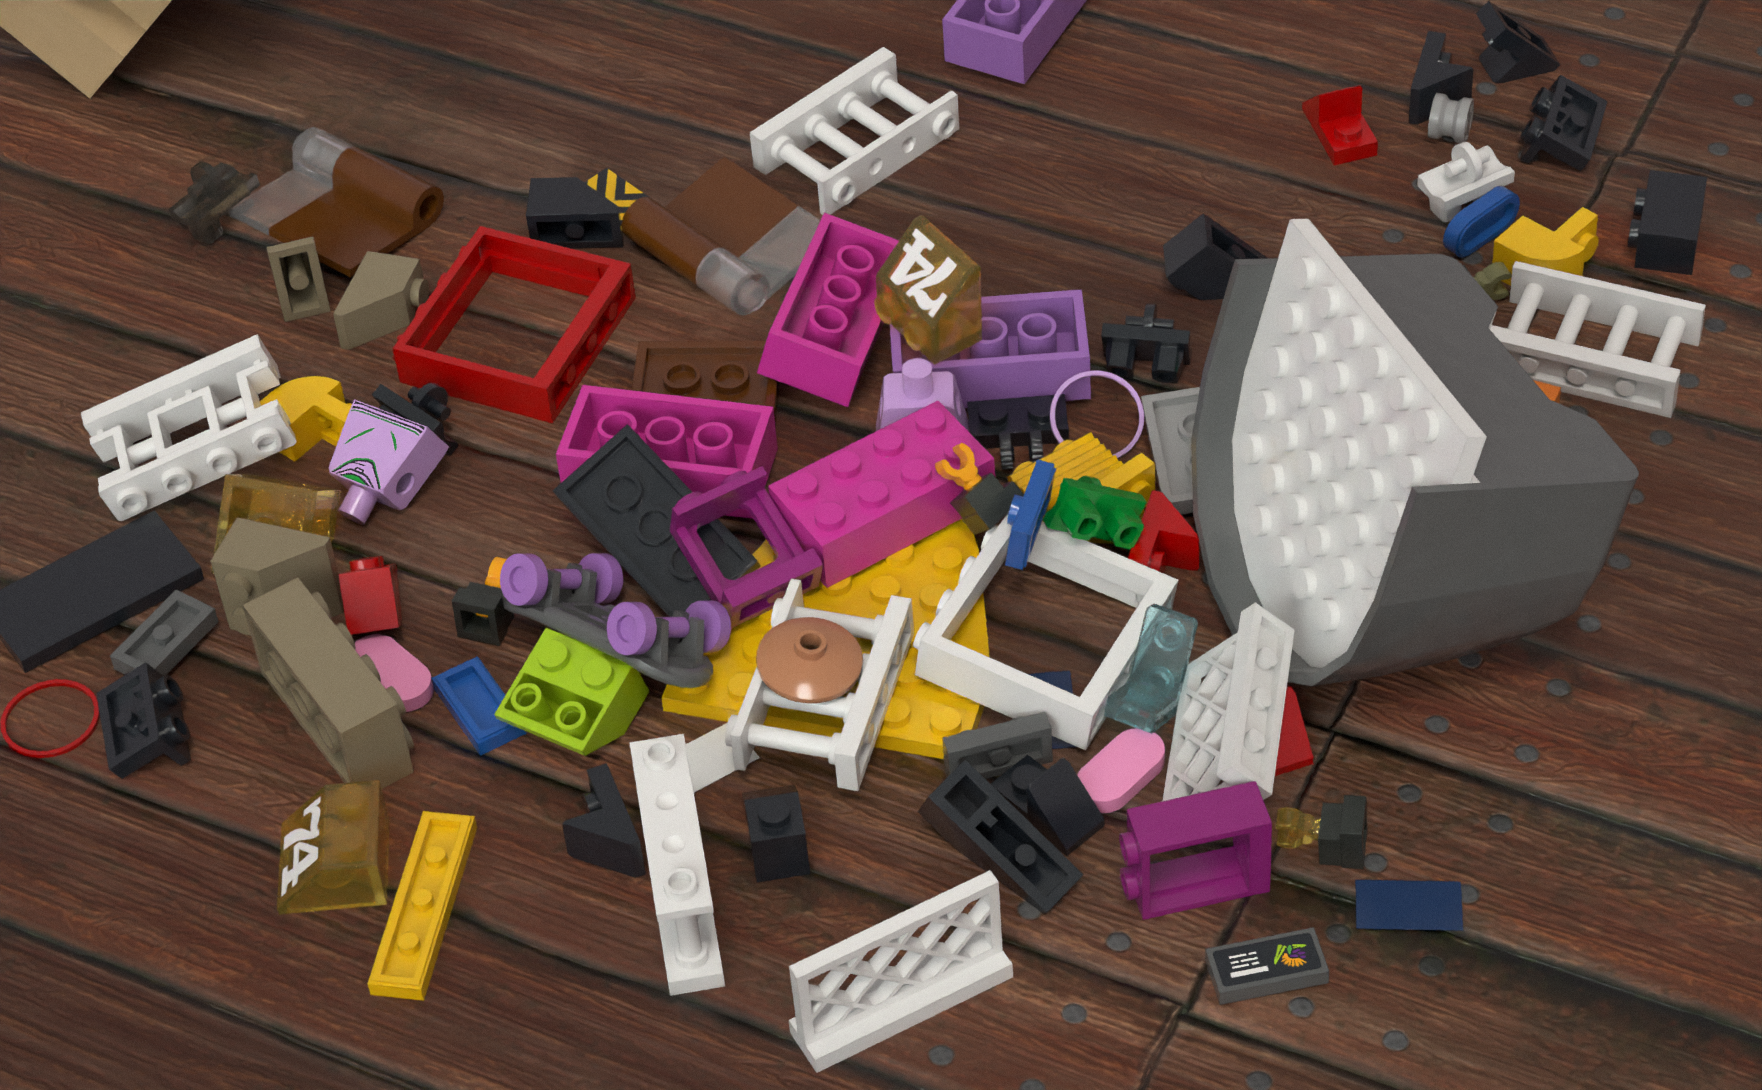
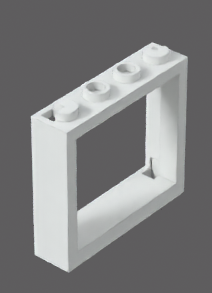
[913,512,1178,750]

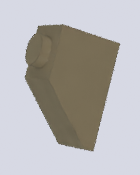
[266,237,331,322]
[333,251,429,350]

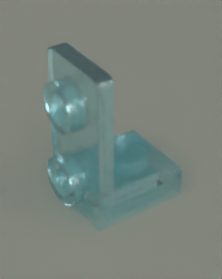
[1104,604,1198,734]

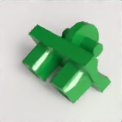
[1043,476,1147,549]

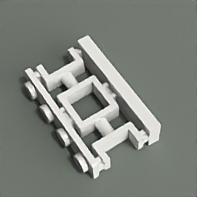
[81,334,297,521]

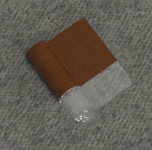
[229,127,444,277]
[621,156,820,316]

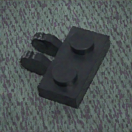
[967,394,1069,470]

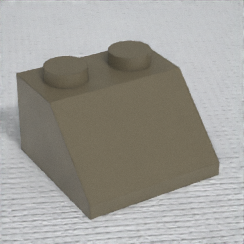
[211,517,344,635]

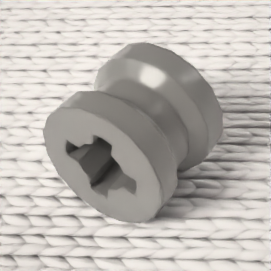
[1428,93,1474,143]

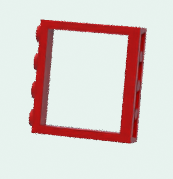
[392,226,636,423]

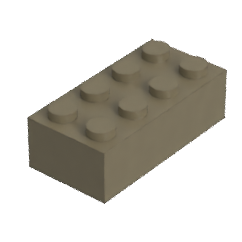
[243,577,414,802]

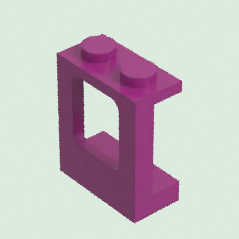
[669,466,824,629]

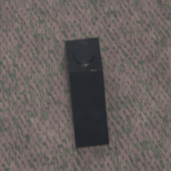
[918,760,1083,915]

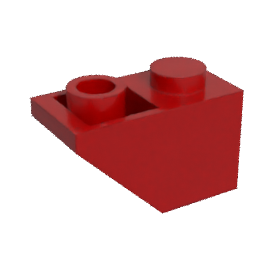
[338,556,402,635]

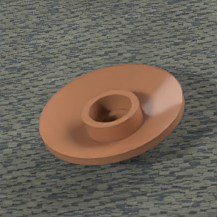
[756,617,863,703]

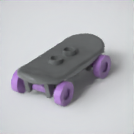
[500,553,731,688]

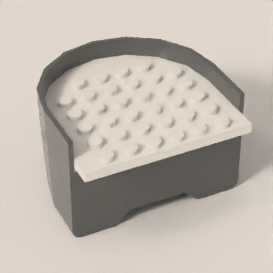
[1191,219,1639,686]

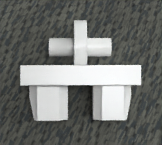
[1417,142,1515,222]

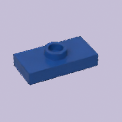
[1005,459,1056,570]

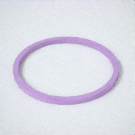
[1050,370,1144,459]

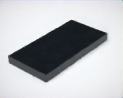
[553,424,761,617]
[0,510,204,673]

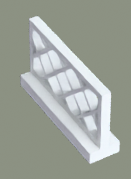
[1162,602,1295,801]
[789,870,1013,1073]

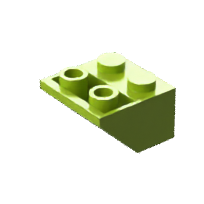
[494,628,649,756]

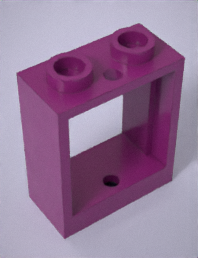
[1119,781,1272,920]

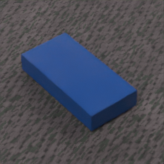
[432,656,527,756]

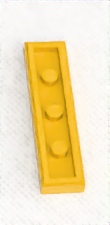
[367,811,477,1001]

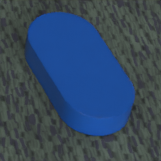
[1443,186,1520,257]

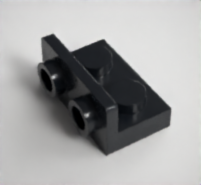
[1520,75,1608,171]
[96,662,191,779]

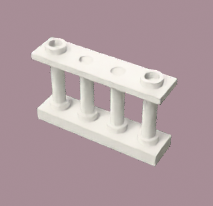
[750,47,959,215]
[1490,261,1706,418]
[725,579,914,791]
[630,734,725,996]

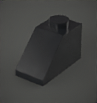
[526,177,624,249]
[1163,213,1268,300]
[742,785,810,883]

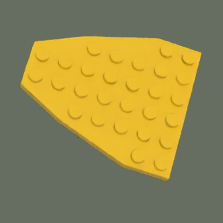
[661,519,990,759]

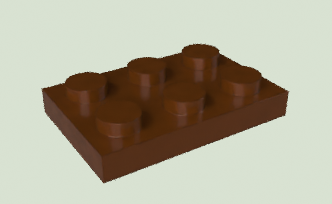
[631,341,780,422]

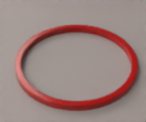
[0,679,100,758]

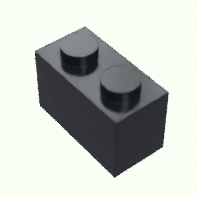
[1628,170,1707,275]

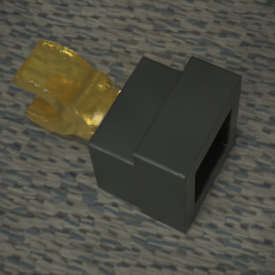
[1275,795,1368,869]

